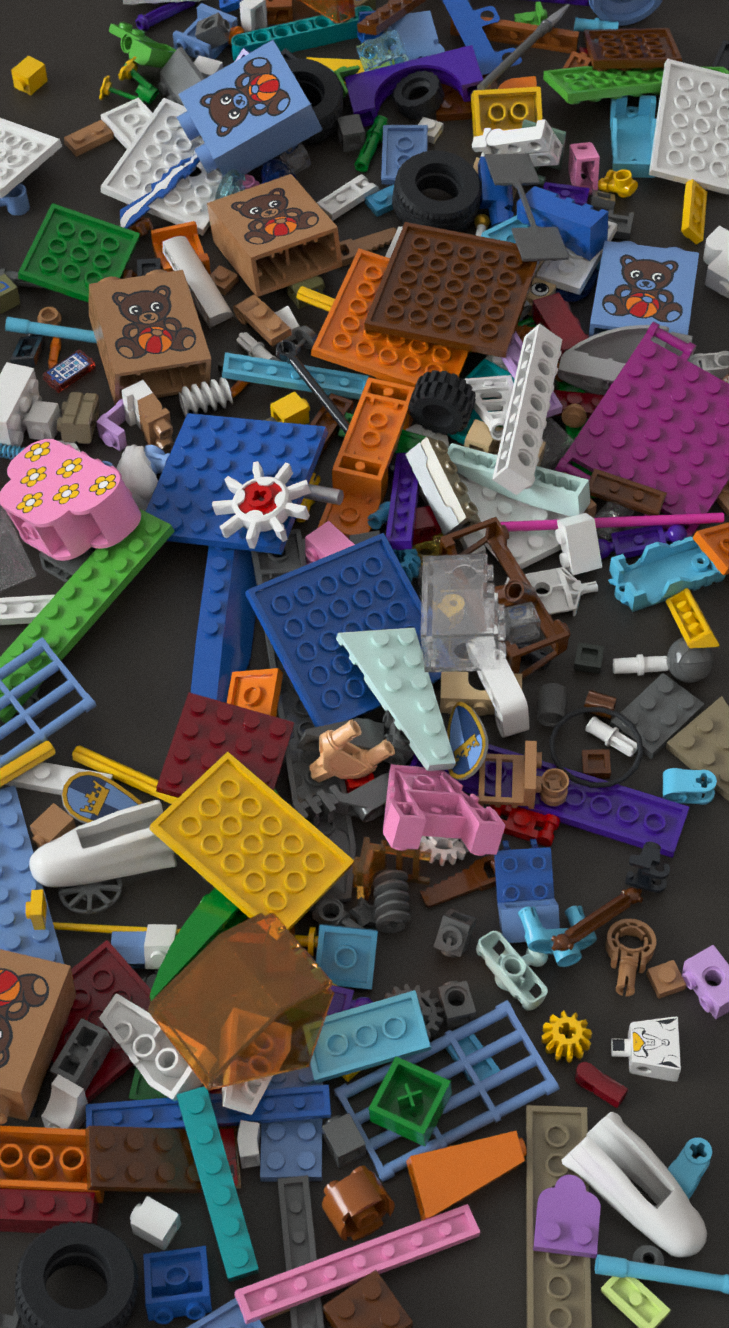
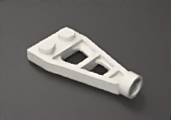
[465,375,514,440]

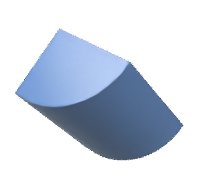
[498,898,560,943]

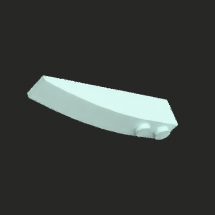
[447,443,590,517]

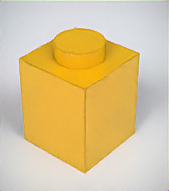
[11,56,48,95]
[270,391,310,425]

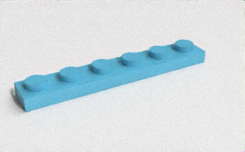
[222,352,369,400]

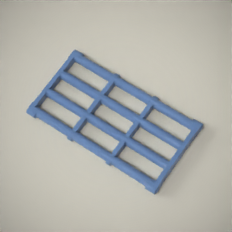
[0,637,97,768]
[334,1000,559,1182]

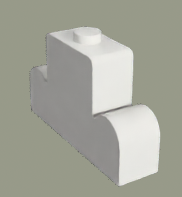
[703,226,729,298]

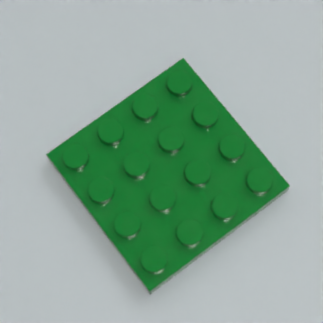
[18,203,140,303]

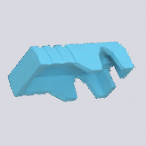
[610,95,657,178]
[608,536,726,612]

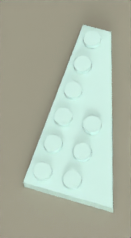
[336,628,456,771]

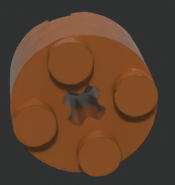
[322,1165,395,1241]

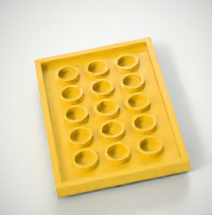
[149,752,354,942]

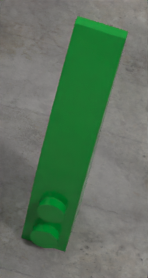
[150,888,248,1015]

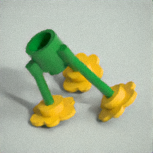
[99,56,159,105]

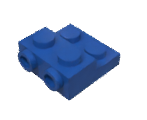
[143,1246,212,1324]

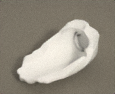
[116,444,158,511]

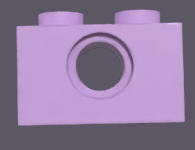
[682,945,729,1019]

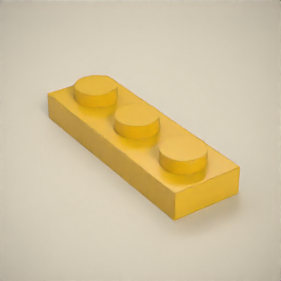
[681,179,707,244]

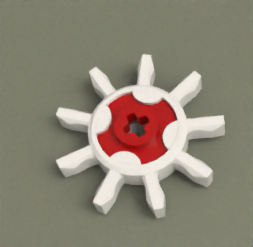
[212,461,311,549]

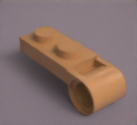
[233,295,292,347]

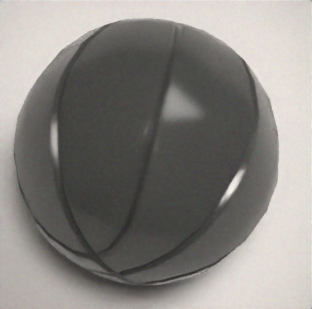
[666,637,714,683]

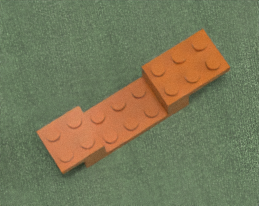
[318,377,415,539]

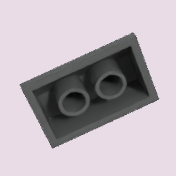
[158,47,205,106]

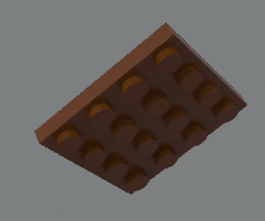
[583,28,682,71]

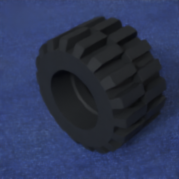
[408,370,476,435]

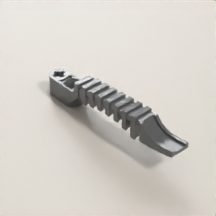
[201,773,389,881]

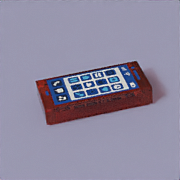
[42,349,96,393]

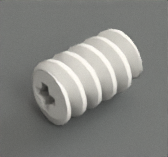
[179,377,233,417]

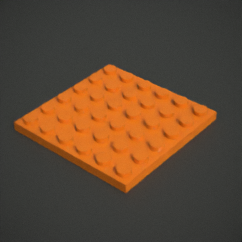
[311,248,470,387]

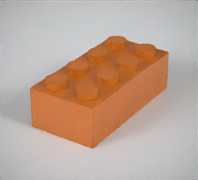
[0,1126,104,1203]

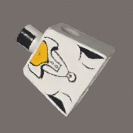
[611,1017,681,1082]

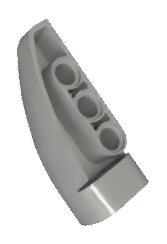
[558,325,693,395]

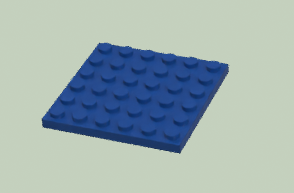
[145,413,328,554]
[245,533,458,727]

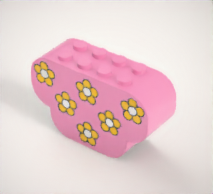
[0,439,141,561]

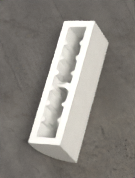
[163,236,234,329]

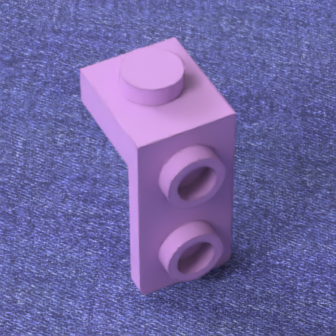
[96,399,127,452]

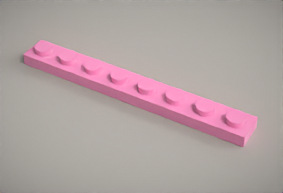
[235,1204,480,1325]

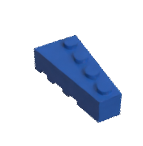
[517,186,608,261]

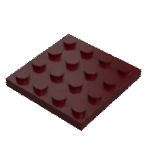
[156,692,295,798]
[52,940,181,1103]

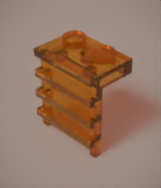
[352,837,431,901]

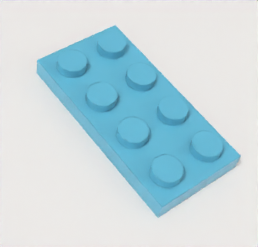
[301,990,432,1083]

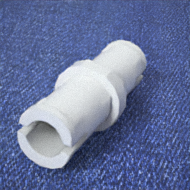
[612,654,668,676]

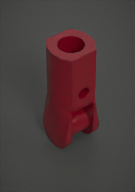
[575,1062,628,1108]

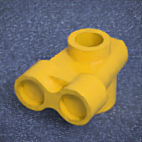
[598,169,638,198]

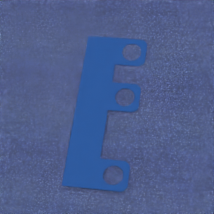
[442,0,522,75]

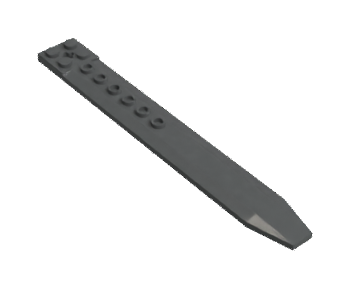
[251,529,356,902]

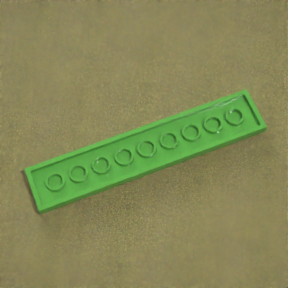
[0,509,174,723]

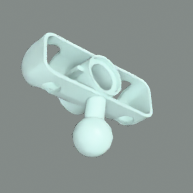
[476,931,548,1011]

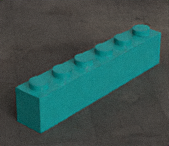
[177,1086,259,1282]

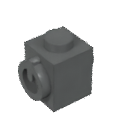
[434,908,477,957]

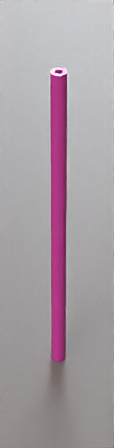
[500,513,724,532]

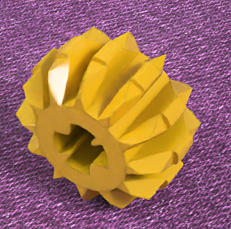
[541,1011,592,1063]

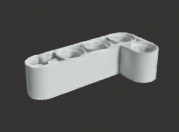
[466,633,529,738]

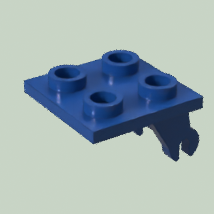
[494,839,554,908]

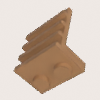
[469,741,542,809]

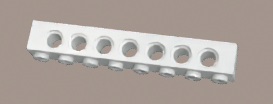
[492,324,563,495]

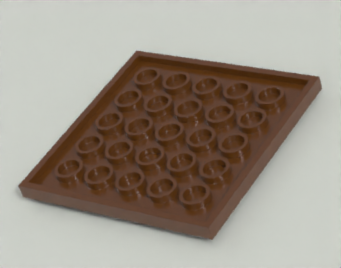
[364,222,540,358]

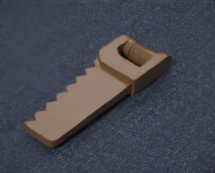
[339,227,397,267]

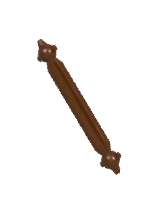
[551,887,643,951]

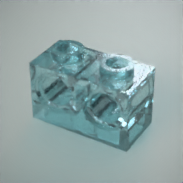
[356,30,409,72]

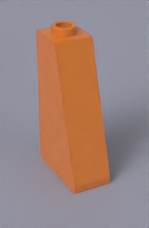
[406,1131,527,1221]

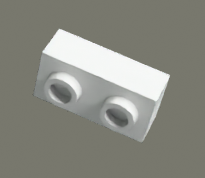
[240,0,267,32]

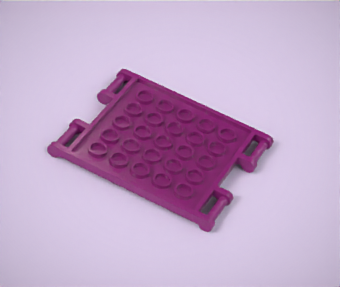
[555,322,729,537]

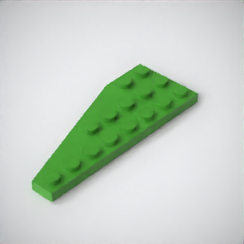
[543,66,729,104]

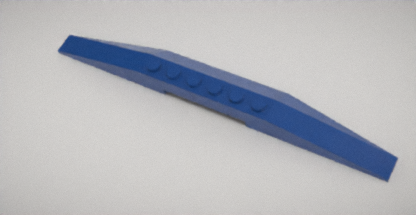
[191,546,257,703]

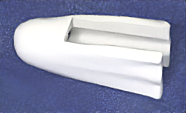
[29,800,177,887]
[562,1112,707,1257]

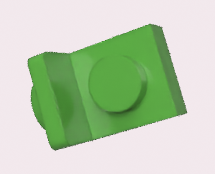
[514,2,548,25]

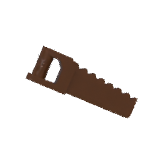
[420,854,496,908]

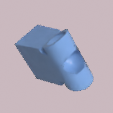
[388,11,445,64]

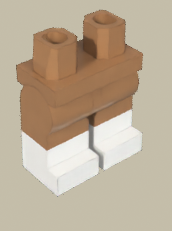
[122,380,174,454]

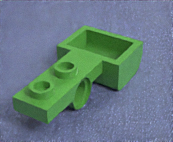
[109,22,177,68]

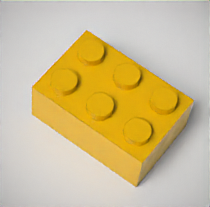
[471,87,543,138]

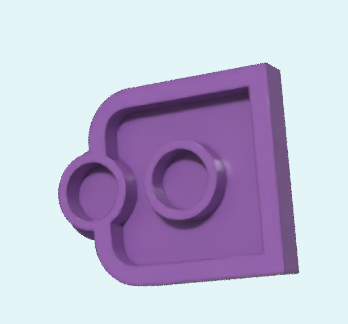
[533,1175,600,1258]

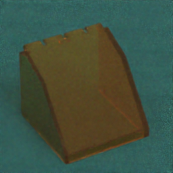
[148,913,334,1091]

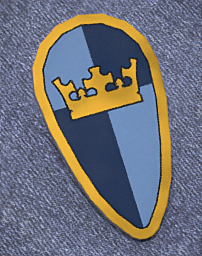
[447,702,488,781]
[61,771,143,824]

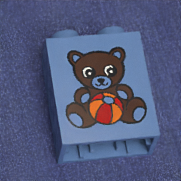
[177,40,323,184]
[589,241,699,337]

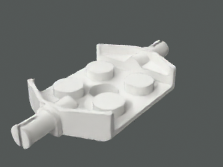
[504,567,598,626]

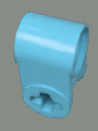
[663,768,717,805]
[668,1138,712,1199]

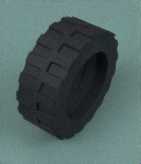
[393,71,444,119]

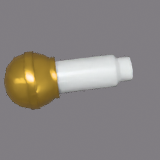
[474,214,490,236]

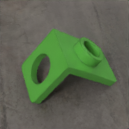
[334,65,360,99]

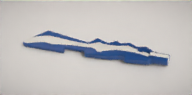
[120,154,200,229]

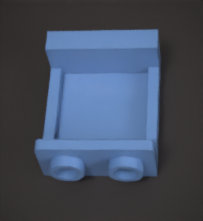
[173,3,238,60]

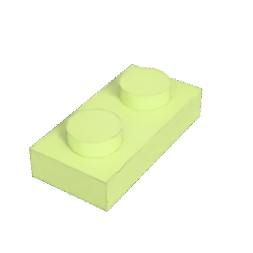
[600,1276,671,1328]

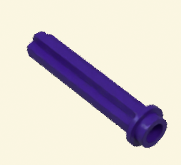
[135,1,195,31]

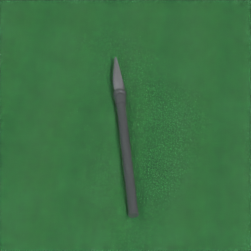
[477,4,570,90]

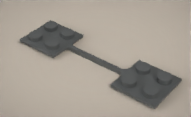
[484,153,569,262]

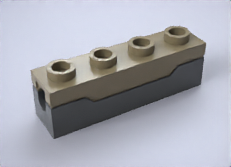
[405,437,481,540]

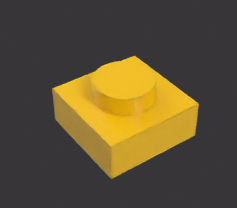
[26,889,47,930]

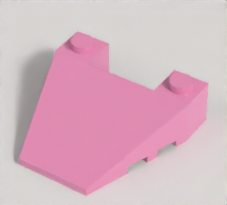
[383,765,505,856]

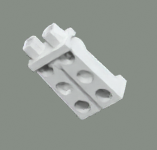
[472,119,563,166]

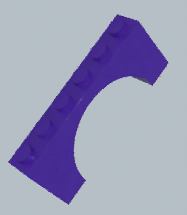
[344,45,483,127]

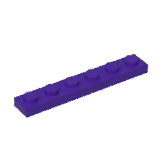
[386,453,420,550]

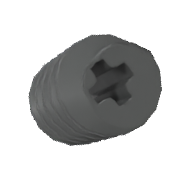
[372,869,411,933]

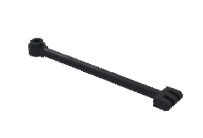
[276,340,395,480]

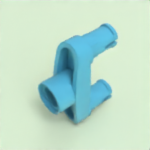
[518,906,597,967]

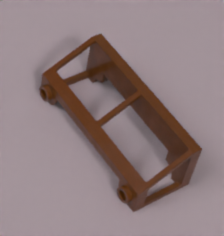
[438,517,571,679]

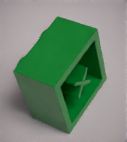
[368,1056,452,1147]

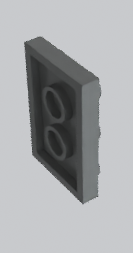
[610,673,704,759]

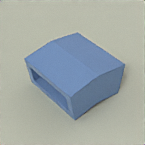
[111,931,147,969]

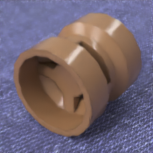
[540,768,569,806]

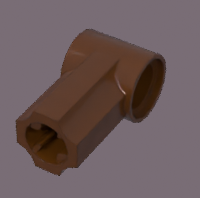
[480,579,537,613]

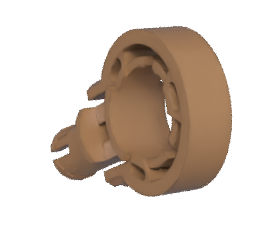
[605,919,656,996]

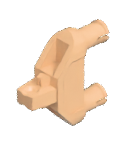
[309,719,395,783]

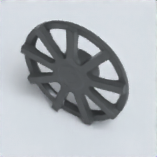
[58,877,123,914]

